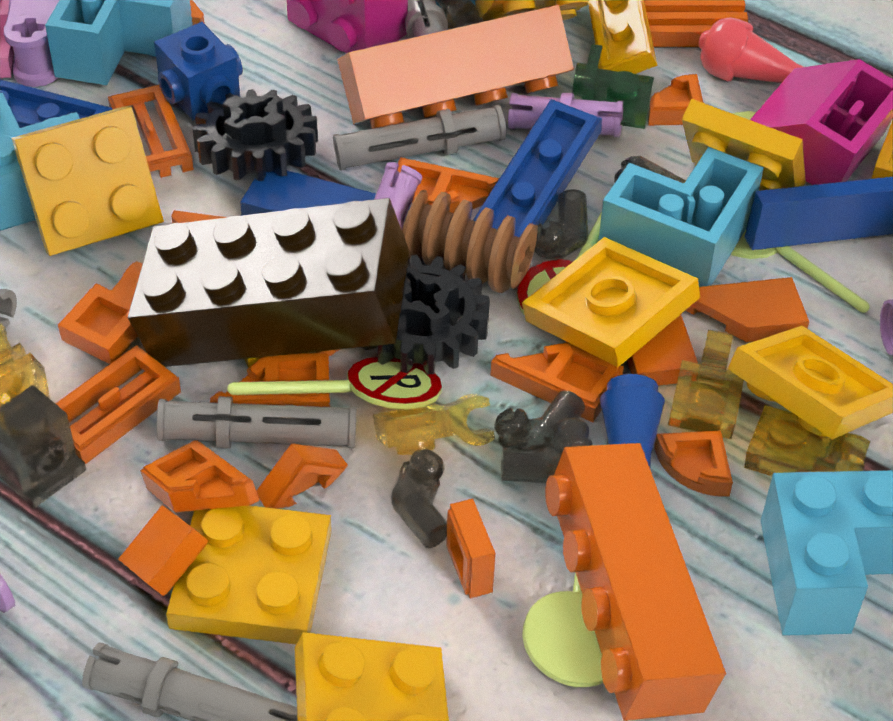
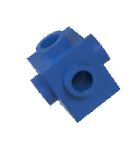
[154,22,243,121]

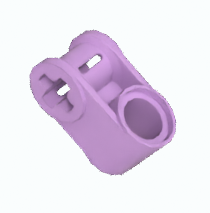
[4,0,59,87]

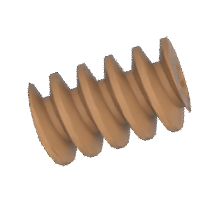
[402,190,538,293]

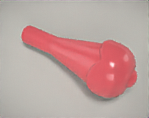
[699,17,804,83]

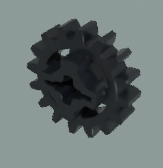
[192,89,318,181]
[363,255,490,375]

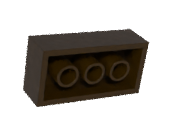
[128,198,409,367]

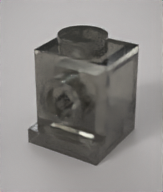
[0,385,86,508]

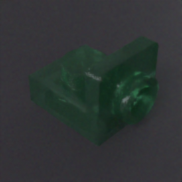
[572,44,654,129]

